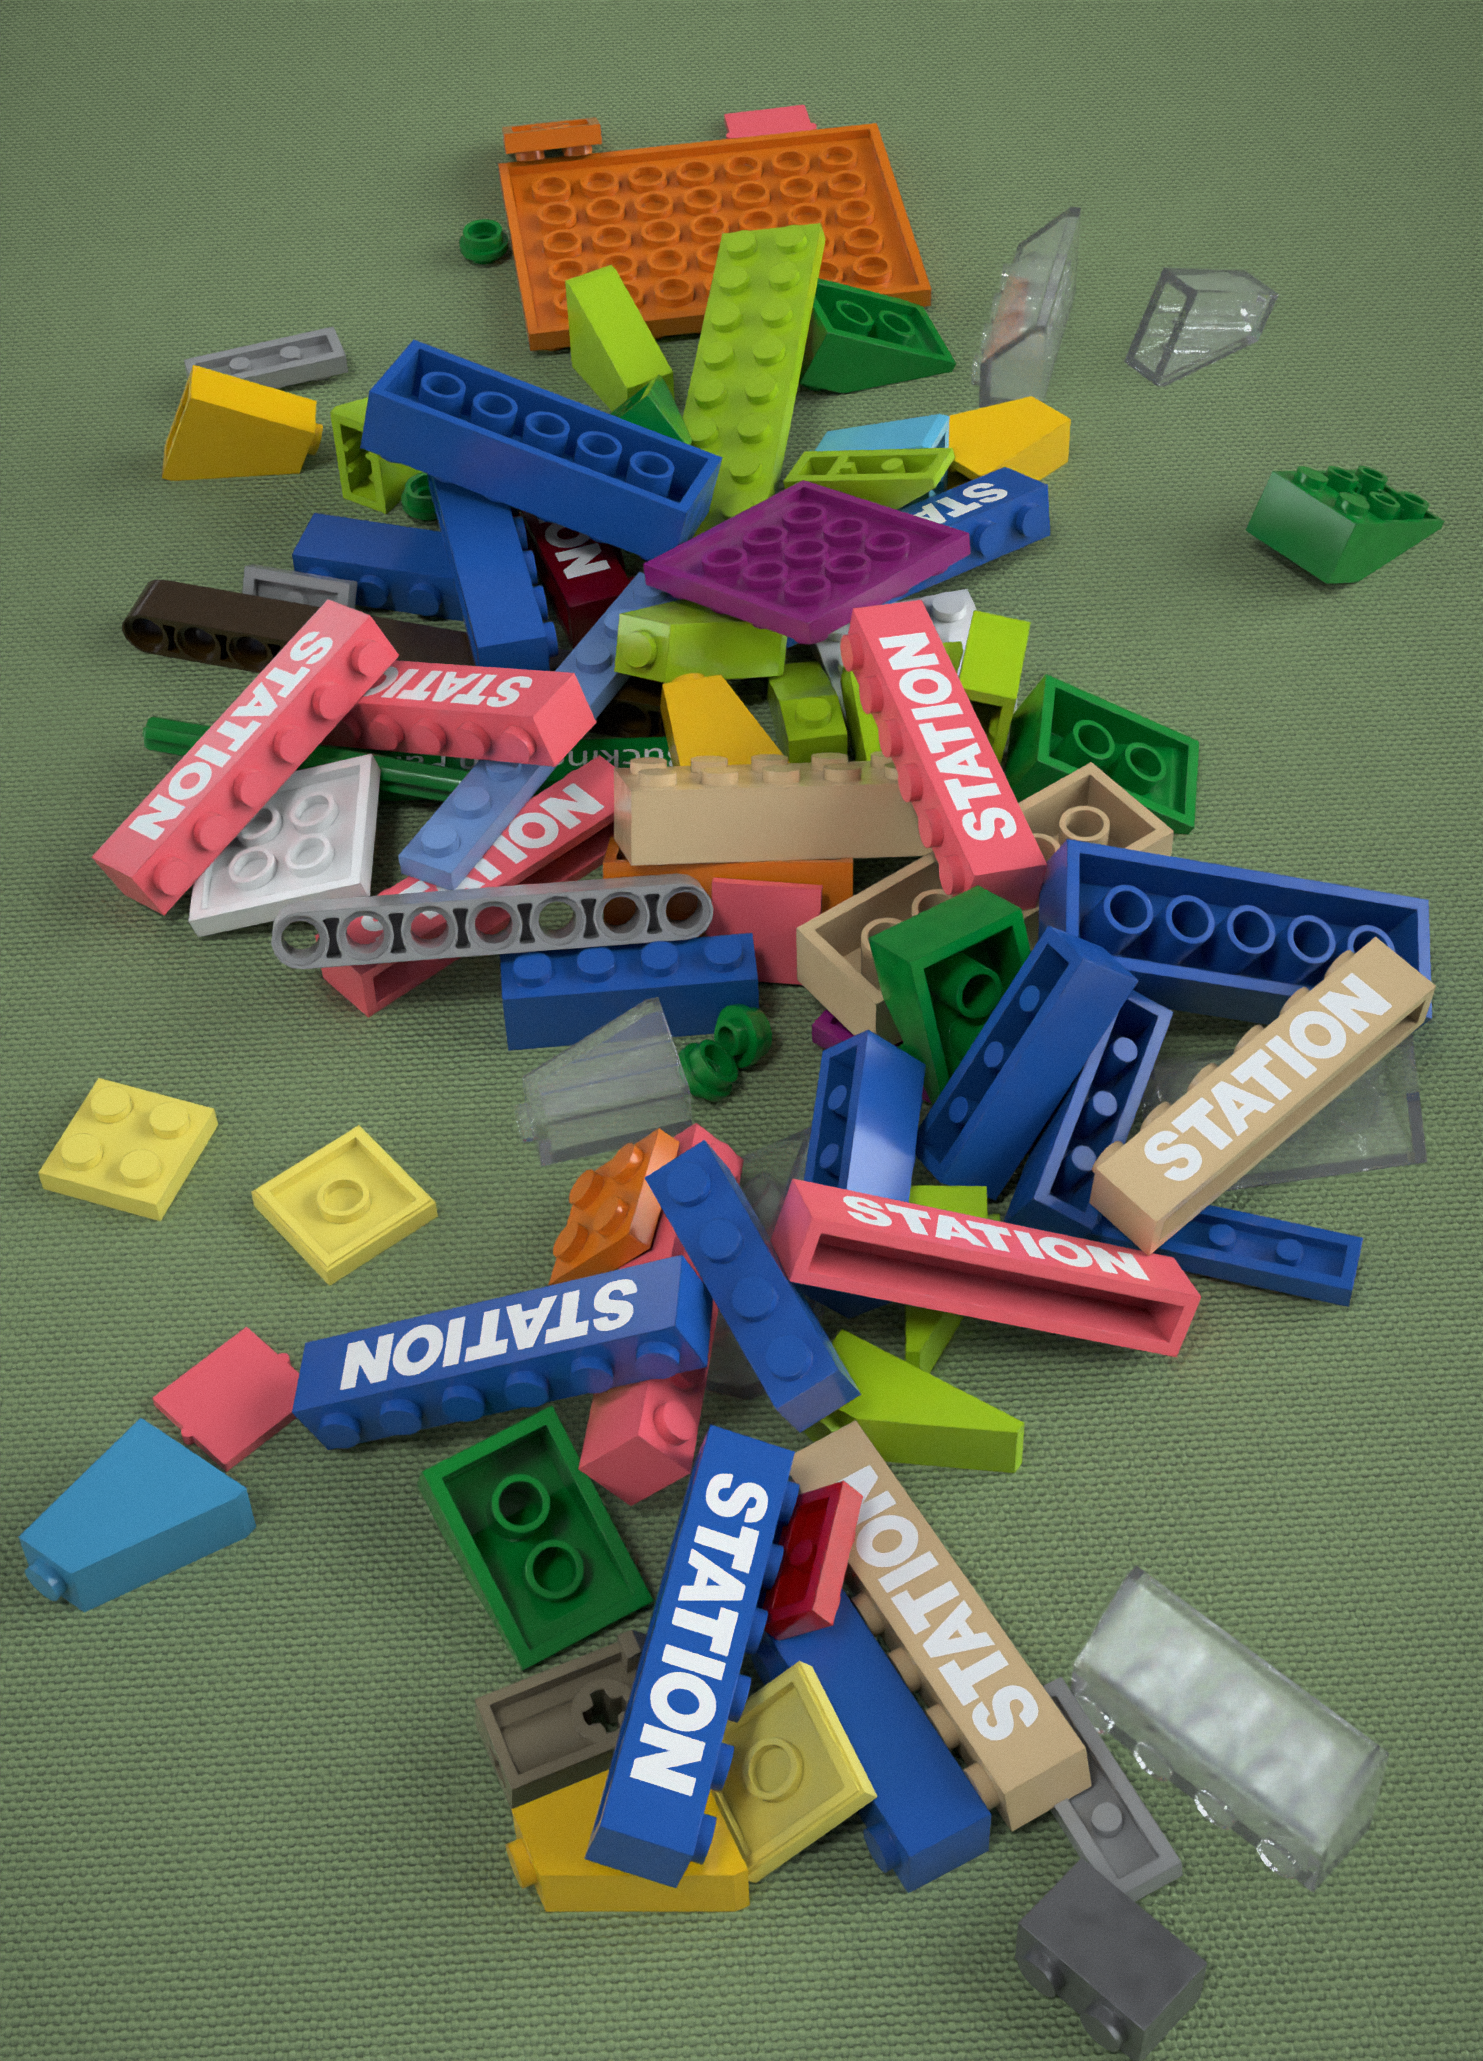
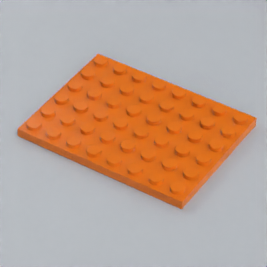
[498,123,931,351]

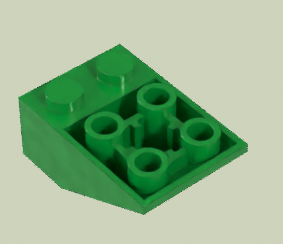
[1245,466,1445,584]

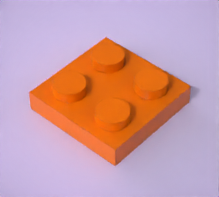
[502,117,602,161]
[548,1128,680,1285]

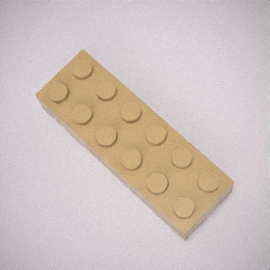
[614,751,933,866]
[796,762,1174,1045]

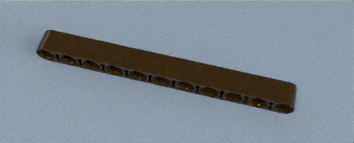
[122,580,666,738]

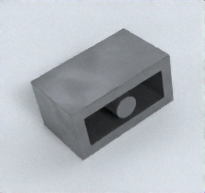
[1015,1858,1207,2061]

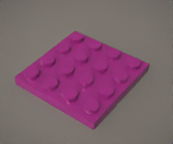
[643,480,971,645]

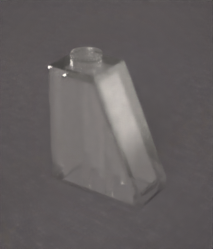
[1124,267,1279,387]
[515,997,692,1166]

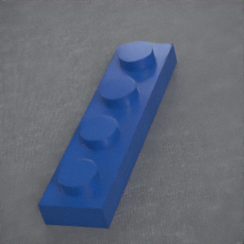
[1083,1205,1363,1307]

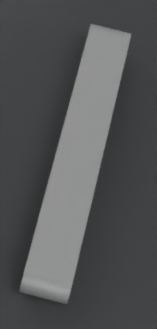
[271,873,714,969]

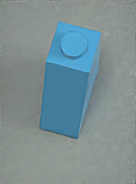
[18,1418,256,1612]

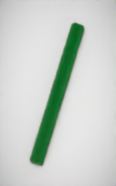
[142,716,470,802]

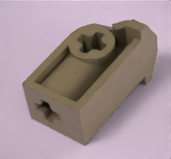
[475,1630,646,1812]

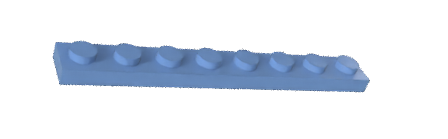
[398,572,680,890]

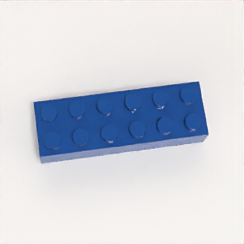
[360,339,723,561]
[1038,839,1432,1038]

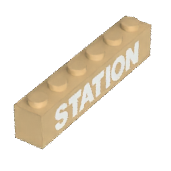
[1089,937,1436,1256]
[788,1420,1092,1832]

